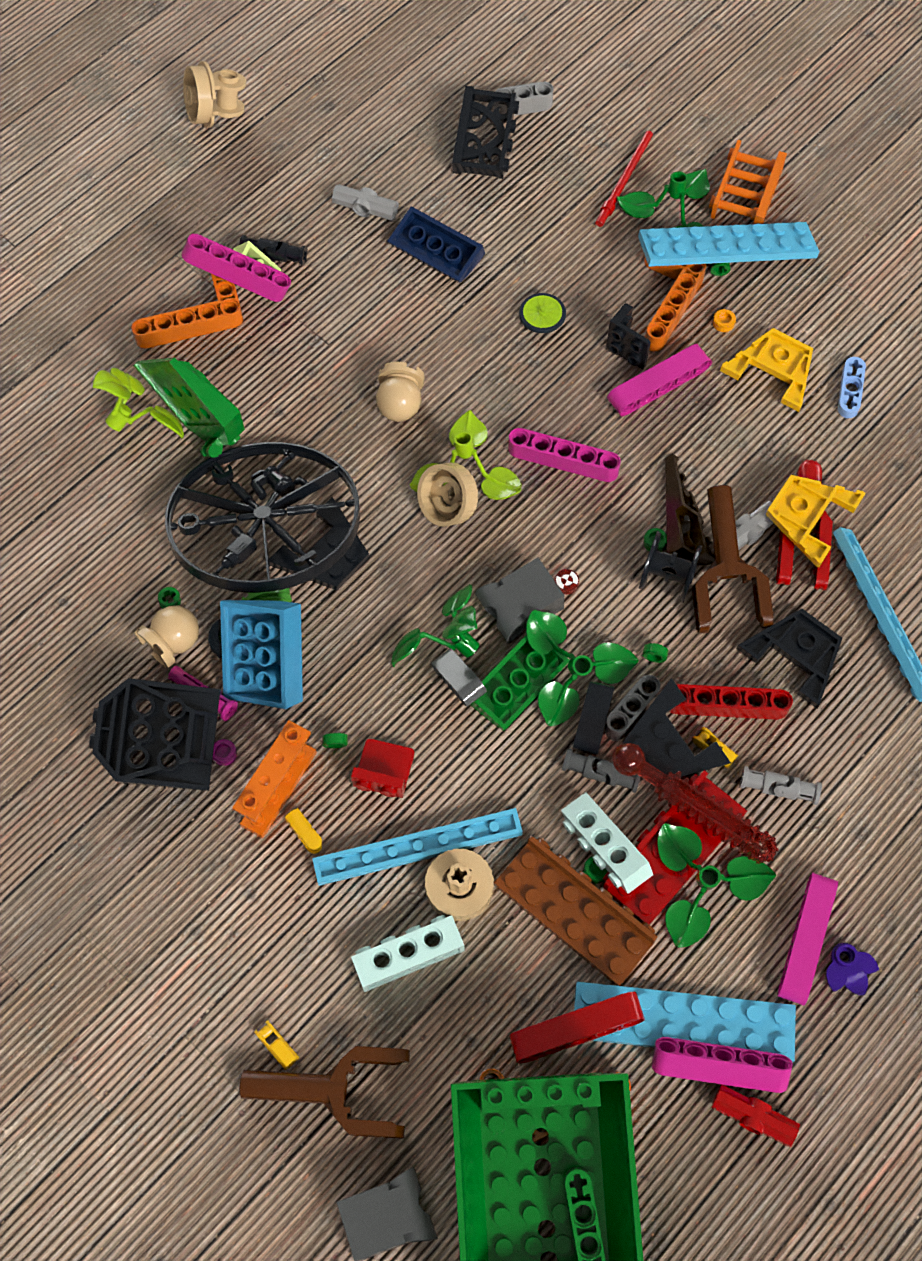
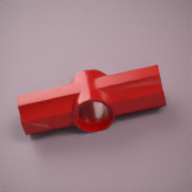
[711,1084,800,1148]

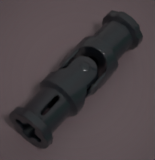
[239,235,308,265]

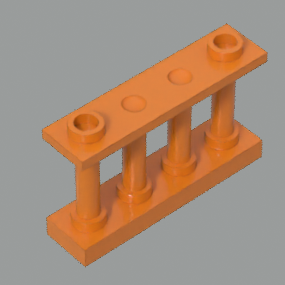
[709,140,787,224]
[232,720,317,838]

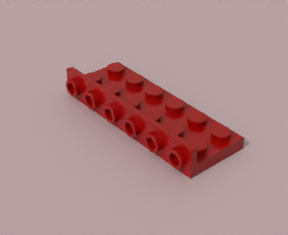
[603,770,747,925]

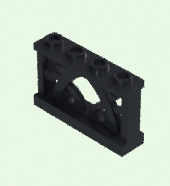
[452,86,519,179]

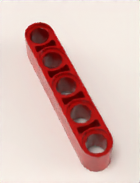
[669,684,793,720]
[509,991,645,1064]

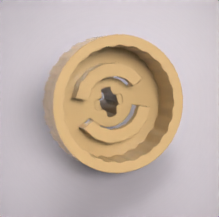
[417,462,478,527]
[425,849,494,921]

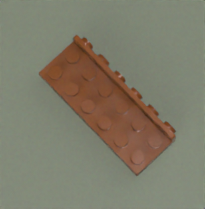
[494,836,657,986]

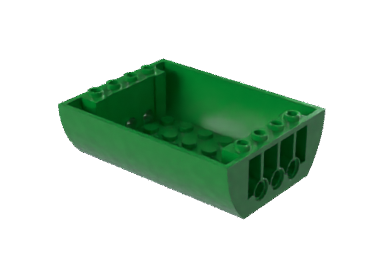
[451,1073,644,1261]

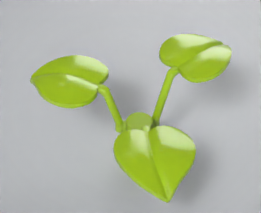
[93,368,184,439]
[409,410,522,500]

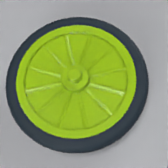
[519,293,566,333]

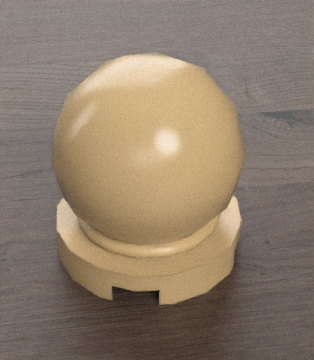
[376,362,425,422]
[134,605,199,668]

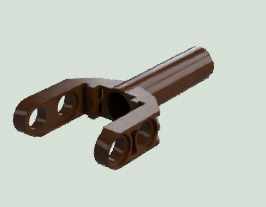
[692,485,773,633]
[239,1046,410,1139]

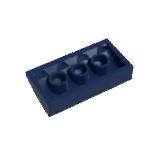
[387,206,485,283]

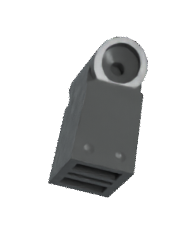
[475,557,565,643]
[337,1167,438,1261]

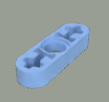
[837,357,866,418]

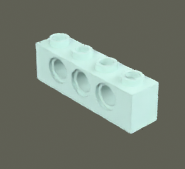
[561,792,653,894]
[351,915,465,992]

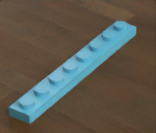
[833,527,922,702]
[312,808,523,886]

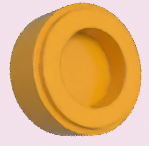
[712,309,736,332]

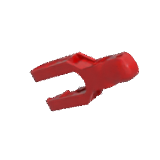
[776,459,833,591]

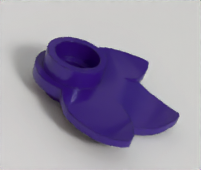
[826,943,879,996]

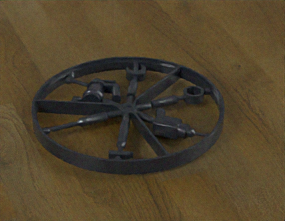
[165,442,360,593]

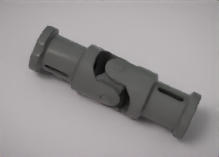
[562,748,643,793]

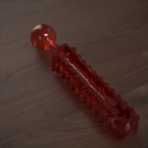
[612,743,779,864]

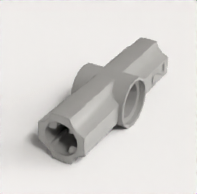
[332,184,399,220]
[735,501,774,550]

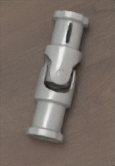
[739,766,822,805]

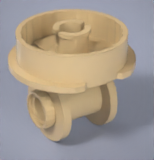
[183,61,246,128]

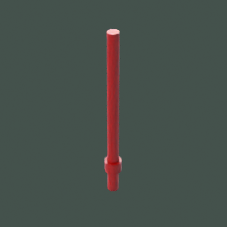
[595,130,653,227]

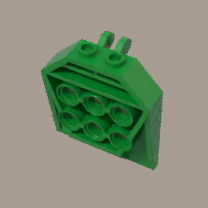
[133,357,245,458]

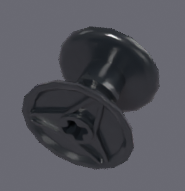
[639,531,703,603]

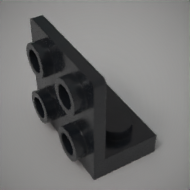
[606,303,651,369]

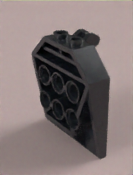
[89,678,221,791]

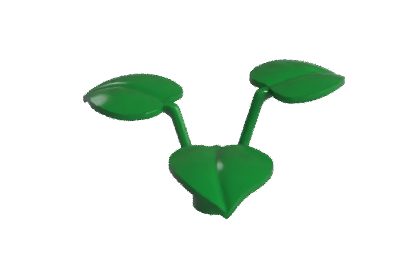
[617,169,710,228]
[391,584,479,667]
[526,610,639,726]
[657,823,776,948]

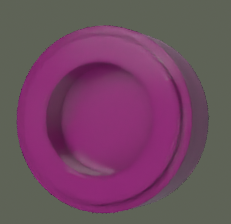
[213,739,237,766]

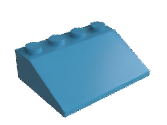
[220,600,303,709]

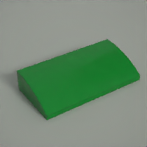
[470,635,569,731]

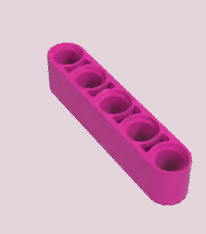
[181,234,291,302]
[607,344,712,416]
[508,428,621,482]
[777,872,838,1006]
[651,1037,793,1093]

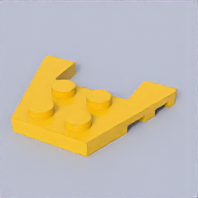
[720,328,813,412]
[766,475,866,567]

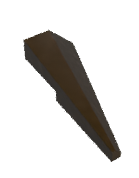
[665,453,715,565]

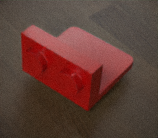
[351,739,415,798]

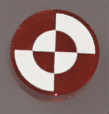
[555,569,579,595]

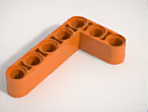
[644,257,706,352]
[131,274,243,349]

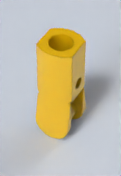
[692,727,738,769]
[285,808,322,854]
[254,1020,299,1070]

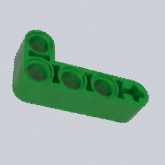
[564,1167,606,1261]

